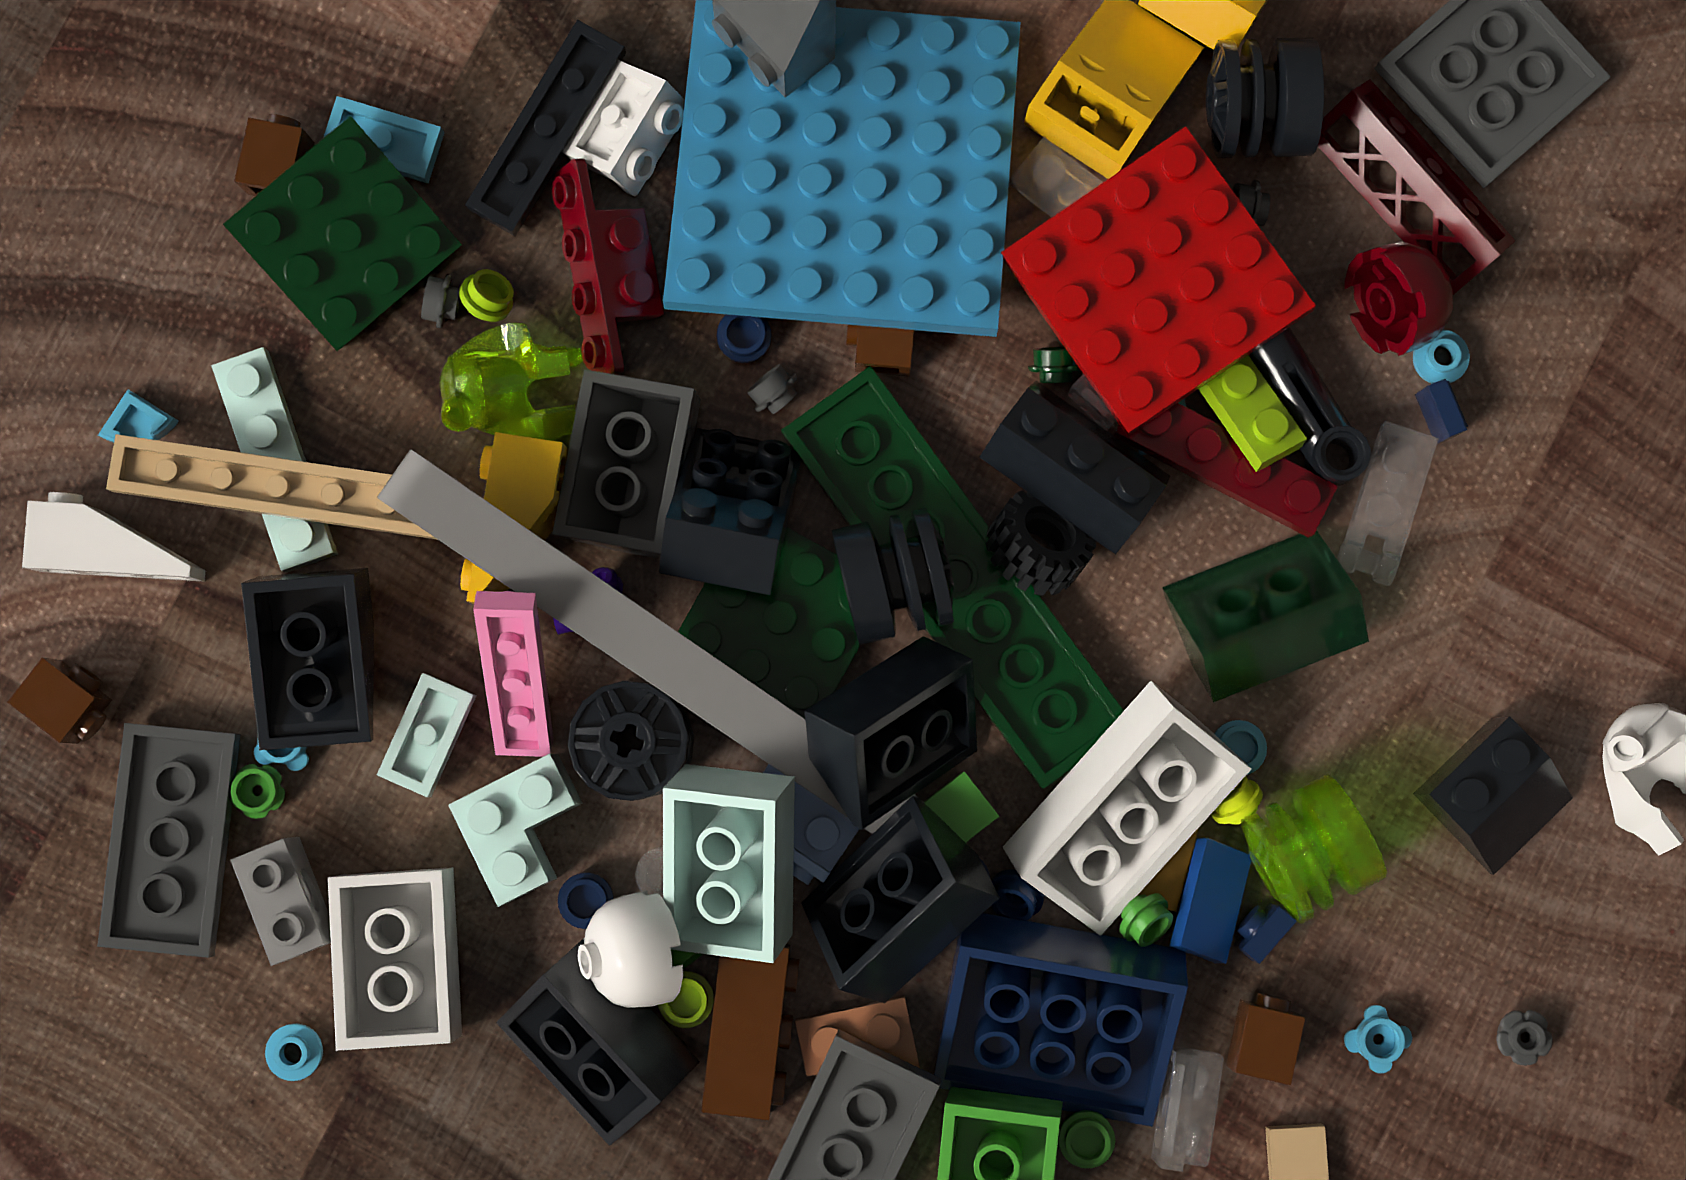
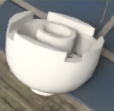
[578,891,683,1008]

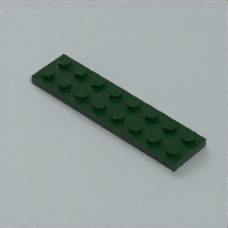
[781,366,1124,789]

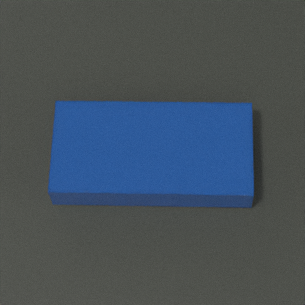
[1170,838,1253,963]

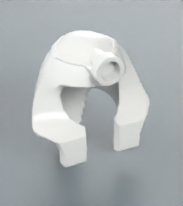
[1602,703,1686,856]

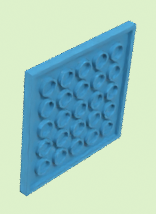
[663,0,1021,337]

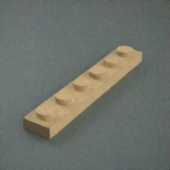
[106,434,438,540]

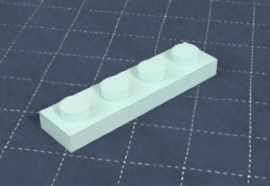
[211,347,338,573]

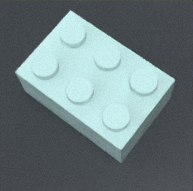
[663,764,795,963]

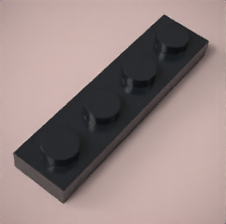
[465,19,626,237]

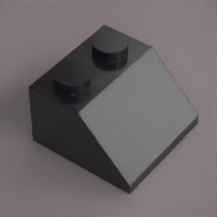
[1413,716,1573,875]

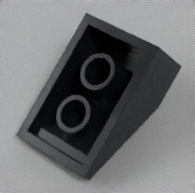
[241,568,374,750]

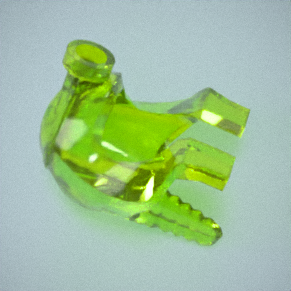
[440,323,583,441]

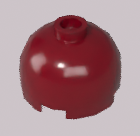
[1344,242,1453,356]

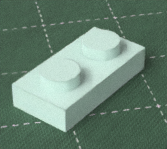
[377,673,477,797]

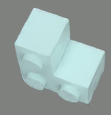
[448,754,583,907]

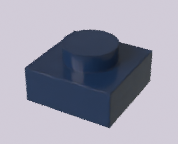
[1233,903,1297,964]

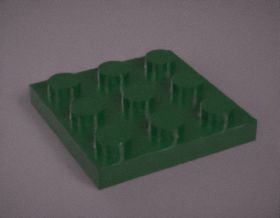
[223,116,462,351]
[678,527,861,719]

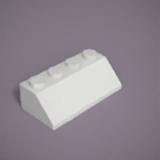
[1003,681,1251,936]

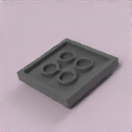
[1374,0,1611,188]

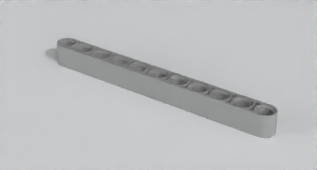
[377,449,919,834]

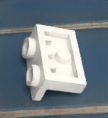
[563,60,685,196]

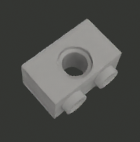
[231,837,331,966]

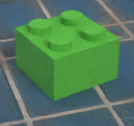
[937,1087,1063,1180]

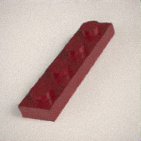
[1113,403,1338,538]

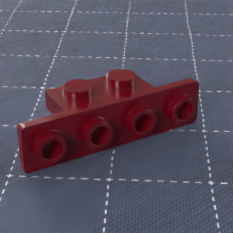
[552,158,664,375]

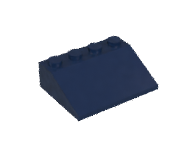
[933,913,1188,1127]

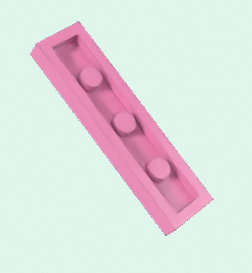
[473,591,553,757]

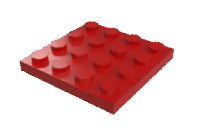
[1001,126,1316,437]

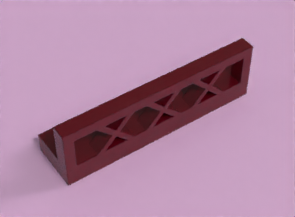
[1318,79,1516,295]

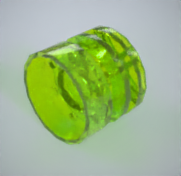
[1241,774,1387,924]

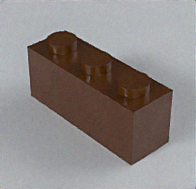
[701,944,800,1120]

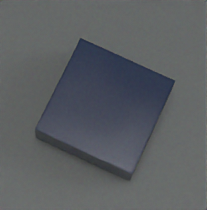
[1415,379,1468,445]

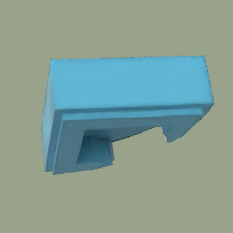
[98,390,179,443]

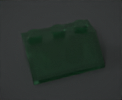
[1162,530,1369,702]

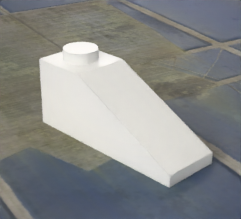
[22,492,205,582]

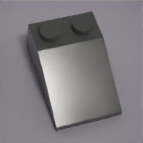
[712,0,836,98]

